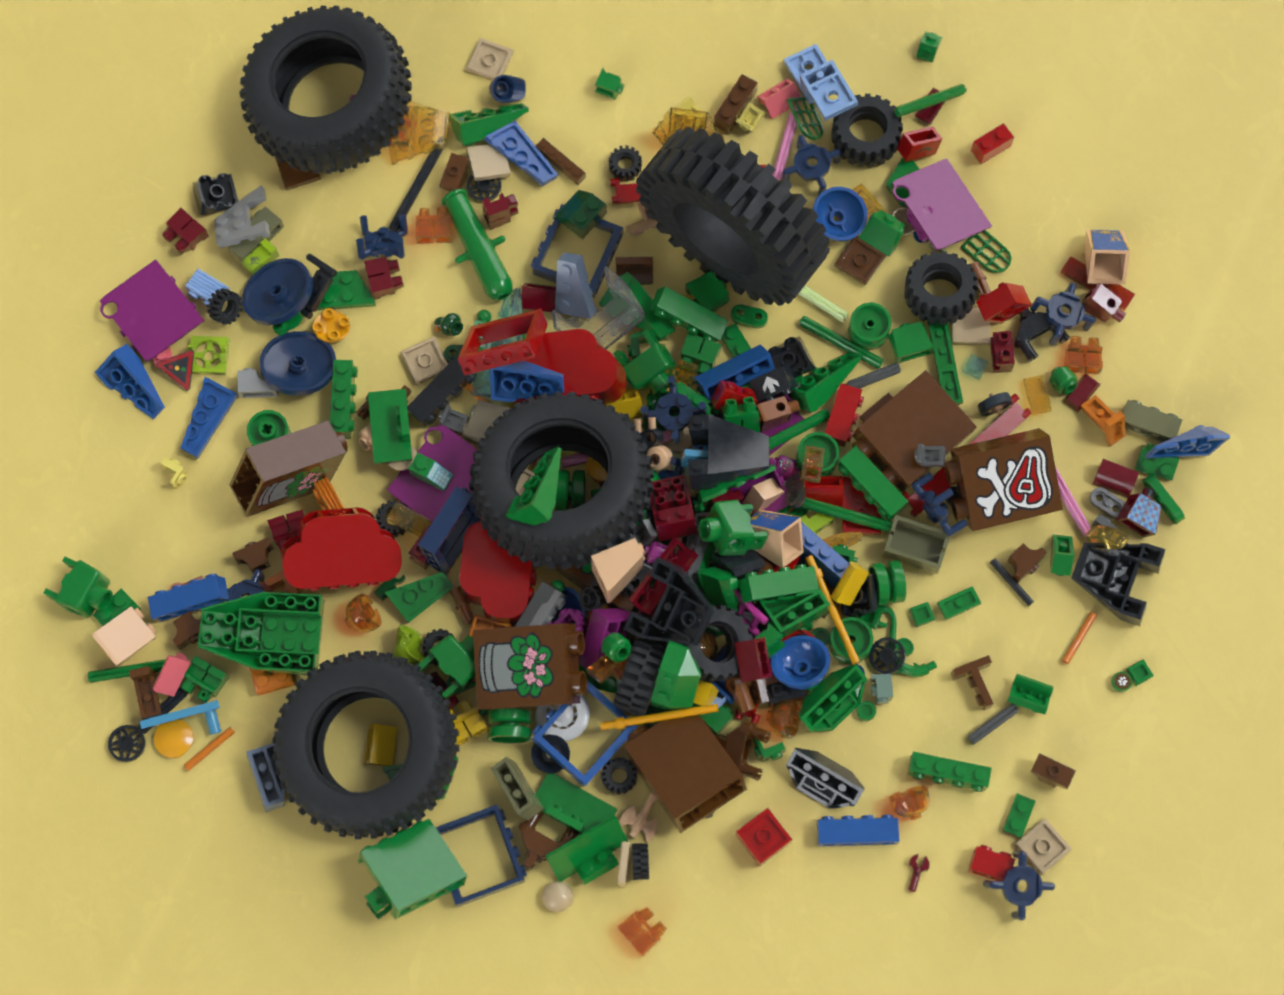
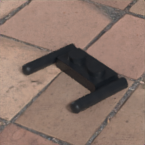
[300,253,337,319]

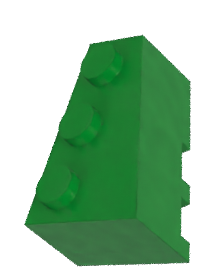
[757,589,831,639]

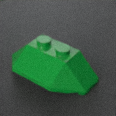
[651,641,701,711]
[799,664,867,732]

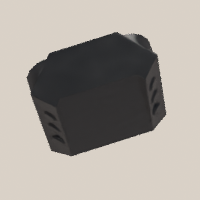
[193,173,239,215]
[768,336,816,378]
[710,550,766,580]
[841,574,877,618]

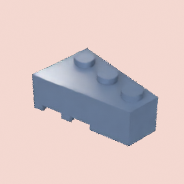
[555,252,597,319]
[247,744,285,812]

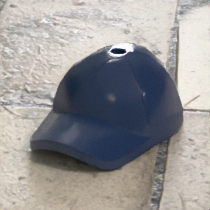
[489,75,526,103]

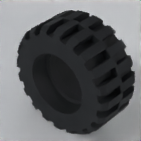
[831,94,903,168]
[904,251,978,325]
[678,605,753,682]
[613,637,667,716]

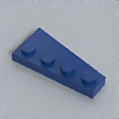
[485,121,558,186]
[181,377,238,459]

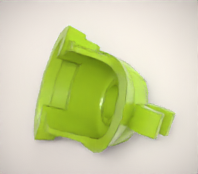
[393,624,425,667]

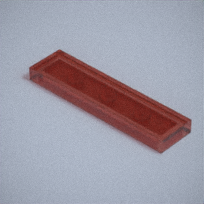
[1060,256,1135,311]

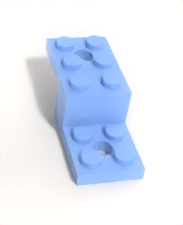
[784,44,858,121]

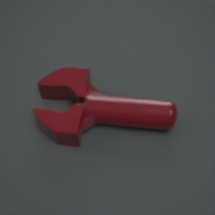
[908,853,930,892]

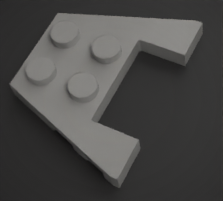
[215,185,270,248]

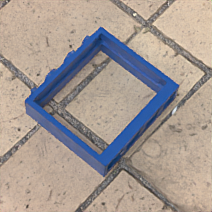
[531,680,638,787]

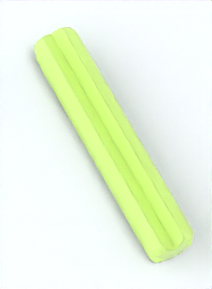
[799,286,848,322]

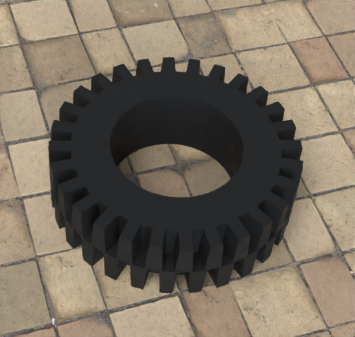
[636,127,830,306]

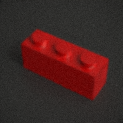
[825,383,864,447]

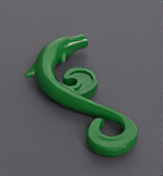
[877,605,937,677]

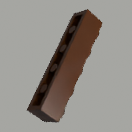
[536,138,586,185]

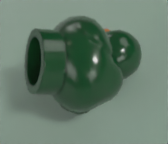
[434,313,463,336]

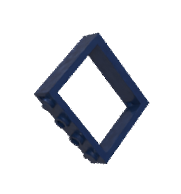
[531,204,624,298]
[418,486,482,576]
[436,805,527,908]

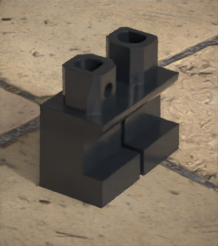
[766,682,806,709]

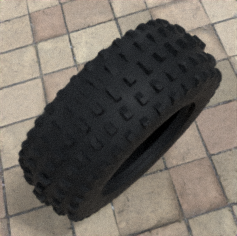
[239,5,412,174]
[469,391,654,570]
[272,650,460,839]

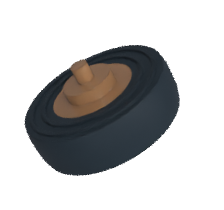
[978,392,1012,416]

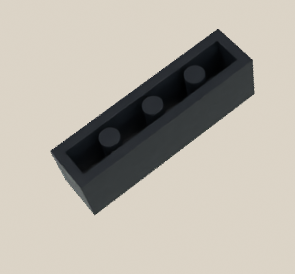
[408,354,477,427]

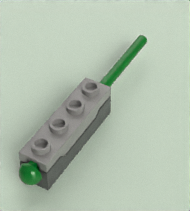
[479,580,567,717]

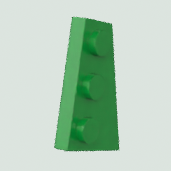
[384,572,454,623]

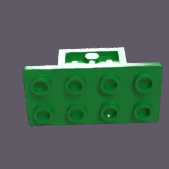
[368,389,412,464]
[535,773,617,834]
[546,815,628,885]

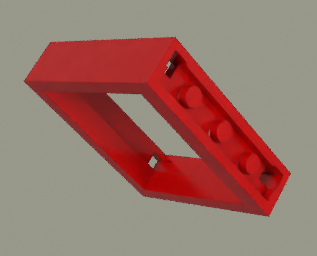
[458,309,548,375]

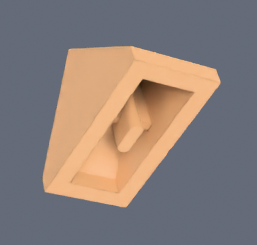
[743,478,785,515]

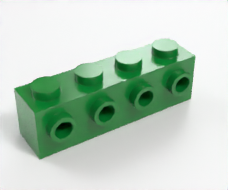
[649,286,728,342]
[330,360,358,439]
[838,446,908,521]
[738,564,819,603]
[907,752,992,792]

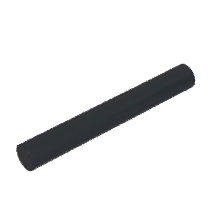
[990,558,1034,607]

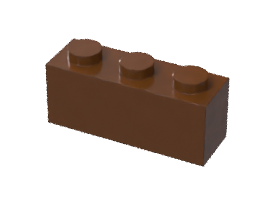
[714,74,758,135]

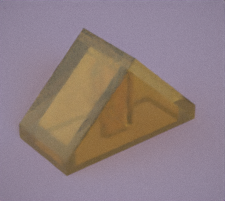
[674,359,697,389]

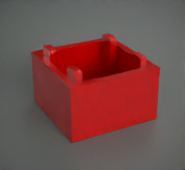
[976,282,1032,324]
[736,808,793,867]

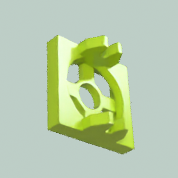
[188,336,230,375]

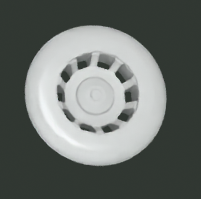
[535,695,590,741]

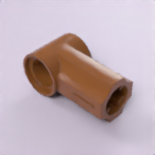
[725,673,756,714]

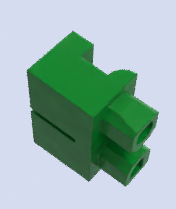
[680,333,721,375]
[721,397,760,432]
[181,655,229,703]

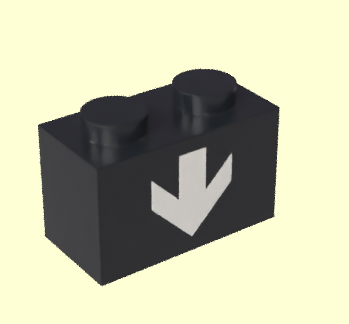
[750,366,797,402]

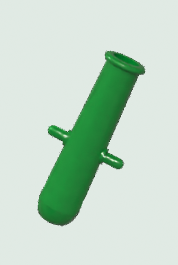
[441,189,513,301]

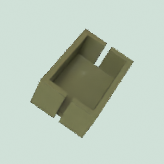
[882,515,950,574]

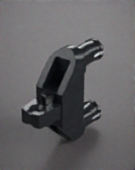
[1014,308,1070,362]

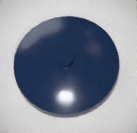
[242,258,313,325]
[260,331,336,396]

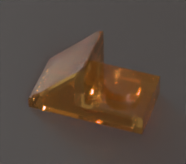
[801,446,825,483]
[586,654,629,683]

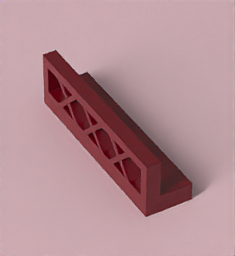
[629,537,699,618]

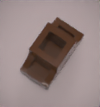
[439,153,469,191]
[232,538,274,573]
[1008,543,1047,583]
[172,611,201,650]
[1031,753,1076,789]

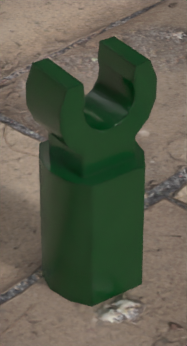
[374,575,406,601]

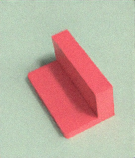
[757,79,802,119]
[153,652,190,697]

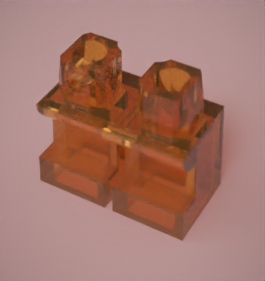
[415,207,452,244]
[1064,336,1103,374]
[618,907,667,957]

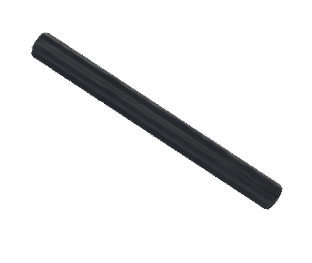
[389,137,447,232]

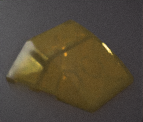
[389,101,450,165]
[652,108,725,145]

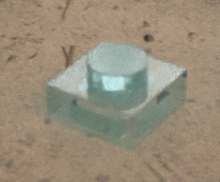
[963,354,988,380]

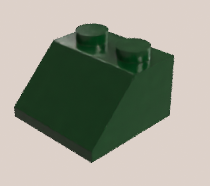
[554,190,607,239]

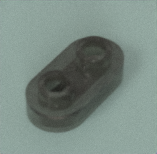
[785,473,806,509]

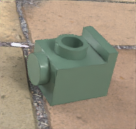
[870,674,893,704]

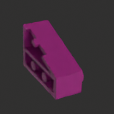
[579,608,631,674]

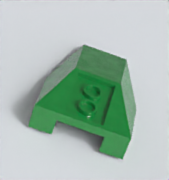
[198,592,325,676]

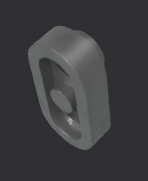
[1089,487,1125,519]

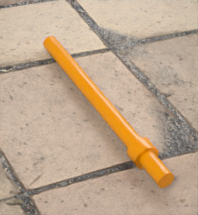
[805,555,860,665]
[600,704,719,730]

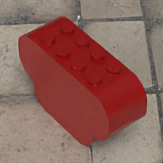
[515,329,626,404]
[280,507,402,591]
[459,521,537,627]

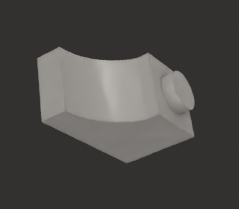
[238,368,278,398]

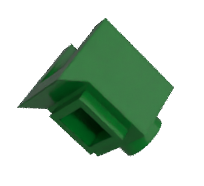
[595,68,624,100]
[755,622,785,658]

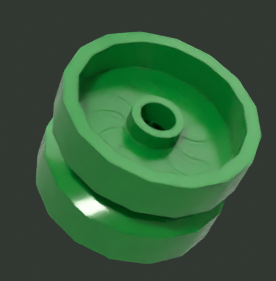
[848,302,892,350]
[247,410,292,446]
[796,432,839,476]
[556,469,585,511]
[868,560,906,606]
[829,617,874,665]
[487,708,531,743]

